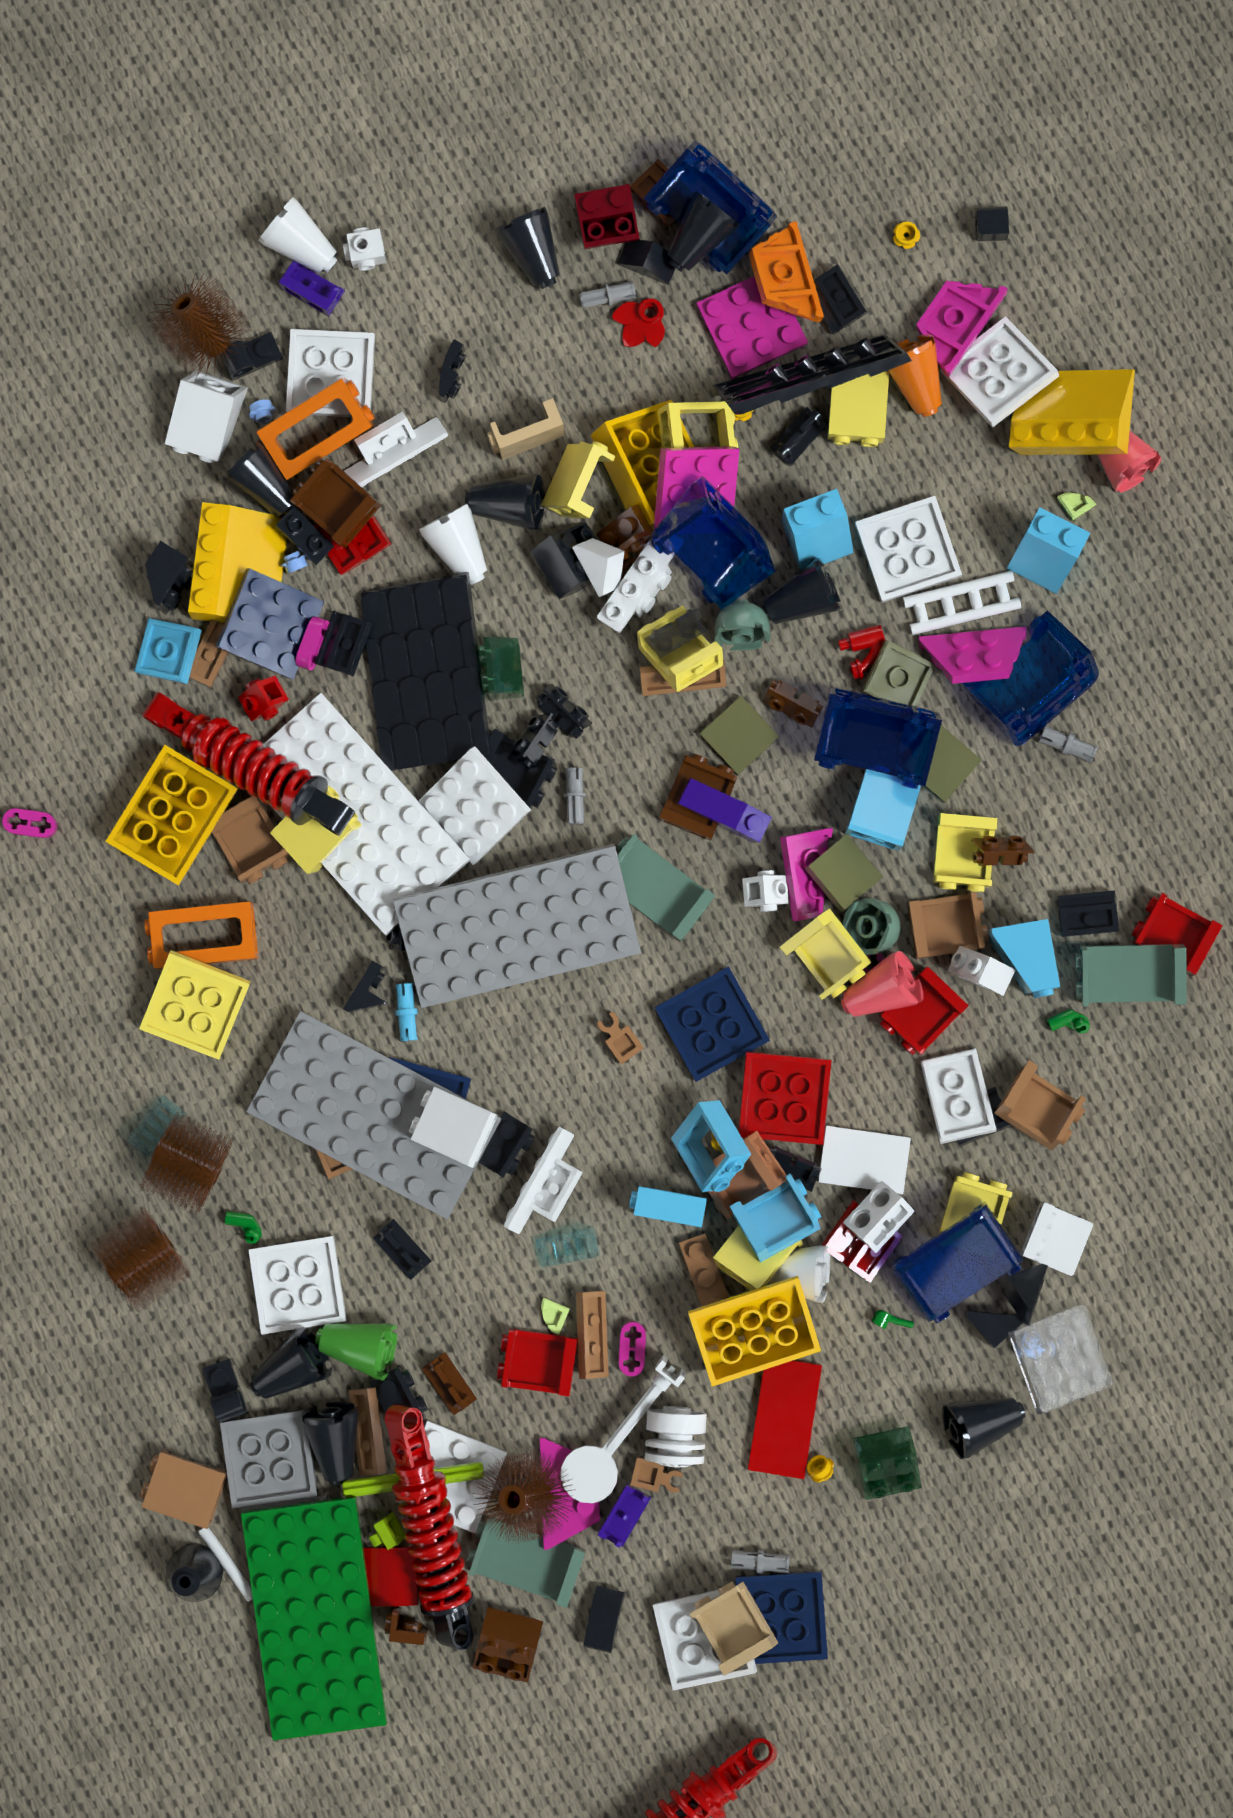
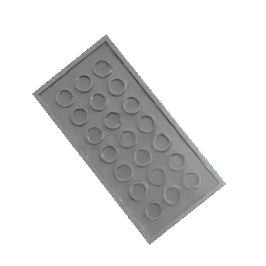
[393,844,641,1008]
[246,1011,502,1220]

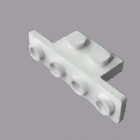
[344,411,448,487]
[597,533,683,633]
[504,1127,583,1234]

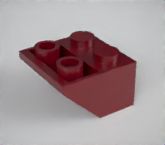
[574,184,640,250]

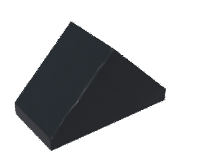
[617,240,676,285]
[1003,1264,1048,1325]
[965,1310,1023,1348]

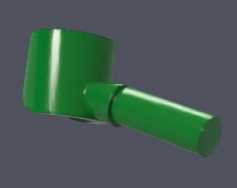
[872,1310,914,1329]

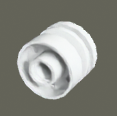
[645,1406,707,1467]

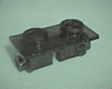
[644,609,707,658]

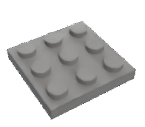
[220,1409,318,1509]

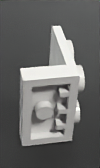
[1019,1202,1093,1276]

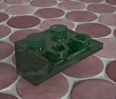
[479,637,525,701]
[853,1426,922,1500]

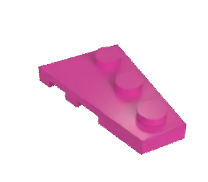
[780,828,833,921]

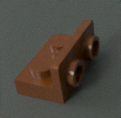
[596,504,654,562]
[385,1607,428,1645]

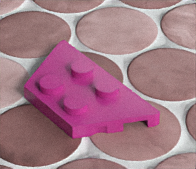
[916,281,1008,377]
[919,626,1027,684]
[540,1437,600,1550]

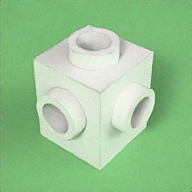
[343,228,386,271]
[742,870,788,912]

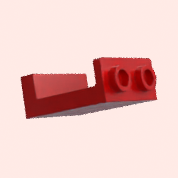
[1131,893,1223,976]
[879,966,969,1056]
[497,1329,578,1397]

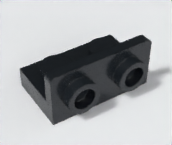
[479,1111,535,1178]
[369,1366,428,1419]

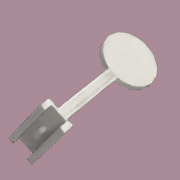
[561,1354,686,1503]

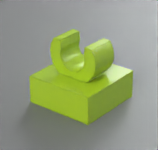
[369,1512,406,1550]

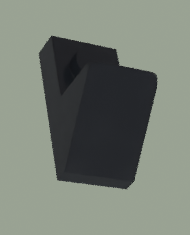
[343,961,389,1013]

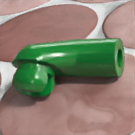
[1046,1009,1090,1034]
[225,1211,262,1244]

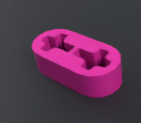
[296,616,329,671]
[2,808,57,839]
[619,1321,646,1376]

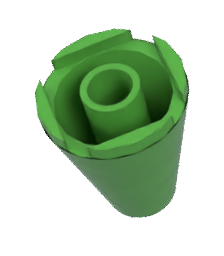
[315,1323,398,1381]

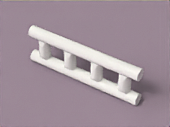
[903,570,1021,635]

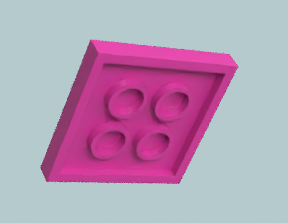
[696,276,808,379]
[654,446,740,535]

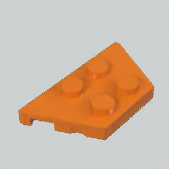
[748,221,824,322]

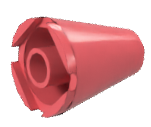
[1097,431,1162,493]
[841,951,923,1017]

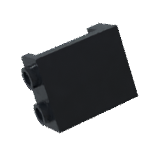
[484,729,558,809]

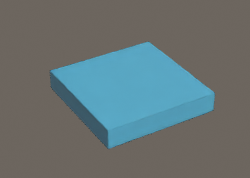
[134,618,202,684]

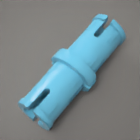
[395,983,418,1041]

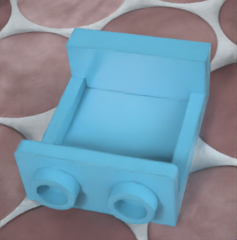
[730,1174,821,1263]

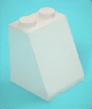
[165,370,248,463]
[409,1087,498,1168]

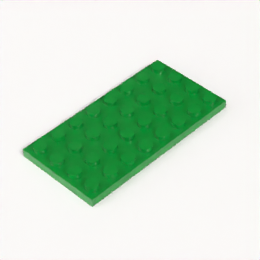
[241,1496,387,1741]

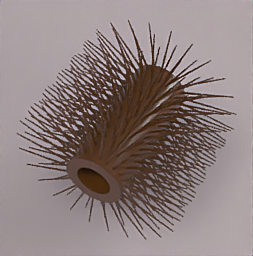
[148,273,251,376]
[140,1112,233,1215]
[91,1208,191,1312]
[473,1452,576,1544]

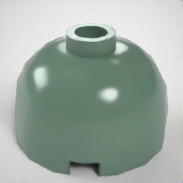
[714,600,771,651]
[843,898,901,955]

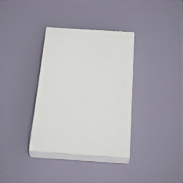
[920,1048,996,1144]
[818,1126,911,1194]

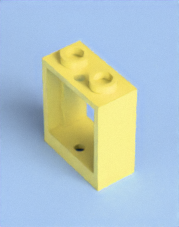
[658,401,738,448]

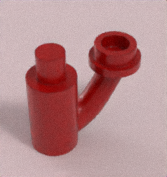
[838,625,885,680]

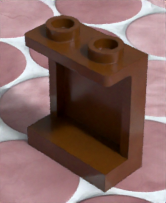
[290,458,382,548]
[659,753,737,841]

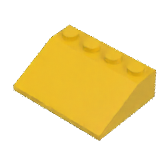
[1009,369,1135,455]
[590,399,694,530]
[188,502,287,623]
[105,745,238,886]
[688,1276,821,1387]

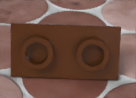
[763,680,824,728]
[971,835,1034,866]
[422,1352,477,1415]

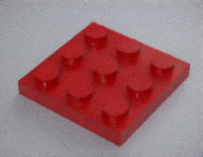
[738,1051,832,1145]

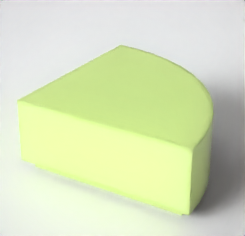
[1057,492,1096,521]
[541,1298,570,1335]

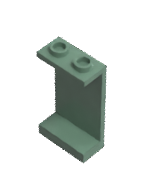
[616,834,715,942]
[1075,944,1187,1007]
[466,1516,586,1608]

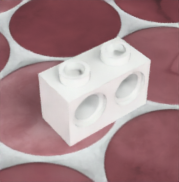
[948,946,1015,996]
[843,1181,914,1253]

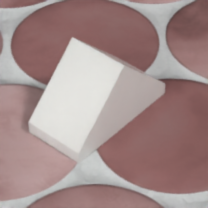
[572,538,624,597]

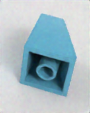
[781,489,854,570]
[1007,507,1090,594]
[845,765,921,851]
[988,919,1060,998]

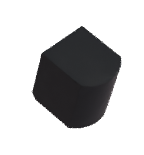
[975,206,1009,242]

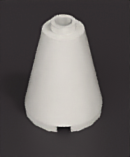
[258,197,337,273]
[419,504,487,585]
[767,1245,830,1303]

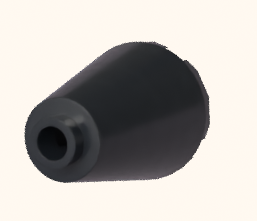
[667,191,741,272]
[495,207,560,289]
[220,440,298,518]
[465,473,545,530]
[761,558,842,624]
[250,1327,332,1399]
[942,1398,1025,1459]
[301,1402,359,1485]
[166,1544,223,1602]

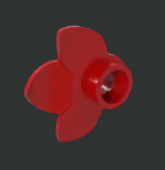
[612,298,665,348]

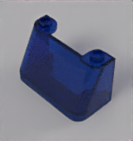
[644,141,777,275]
[651,476,775,609]
[962,610,1099,746]
[814,688,942,789]
[890,1201,1024,1324]

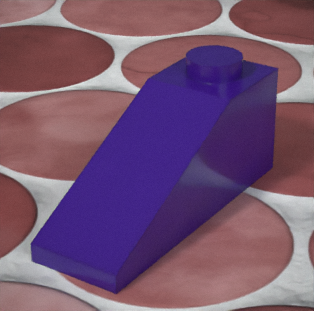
[677,778,772,843]

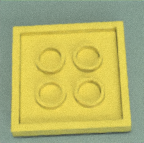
[139,950,251,1060]

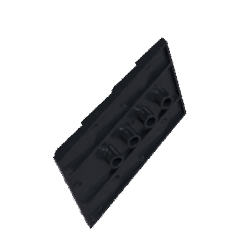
[713,334,912,415]
[361,572,492,771]

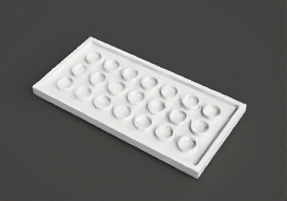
[263,693,470,936]

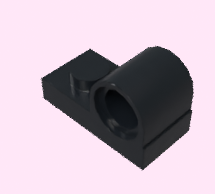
[220,332,283,381]
[202,1359,249,1423]

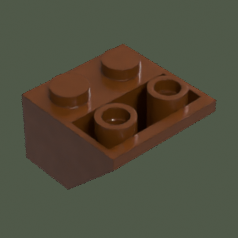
[472,1607,543,1683]

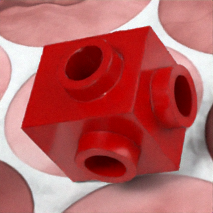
[238,675,289,722]

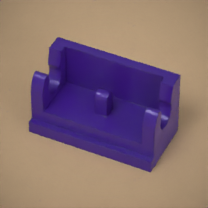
[279,261,345,317]
[597,1483,651,1548]

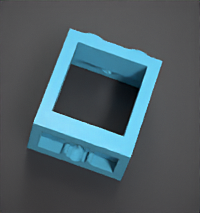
[671,1100,751,1192]
[629,1186,707,1227]

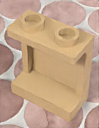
[487,398,565,460]
[689,1581,778,1676]

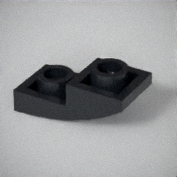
[439,339,466,403]
[583,1586,625,1653]

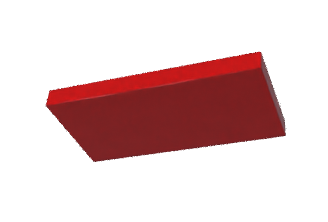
[747,1360,822,1479]

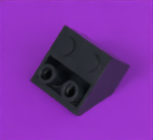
[531,523,596,599]
[145,541,194,615]

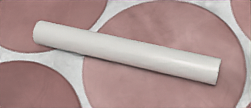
[198,1528,253,1602]

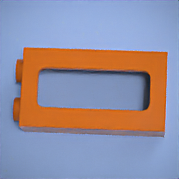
[256,377,375,480]
[145,901,259,970]

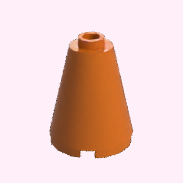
[888,334,942,417]

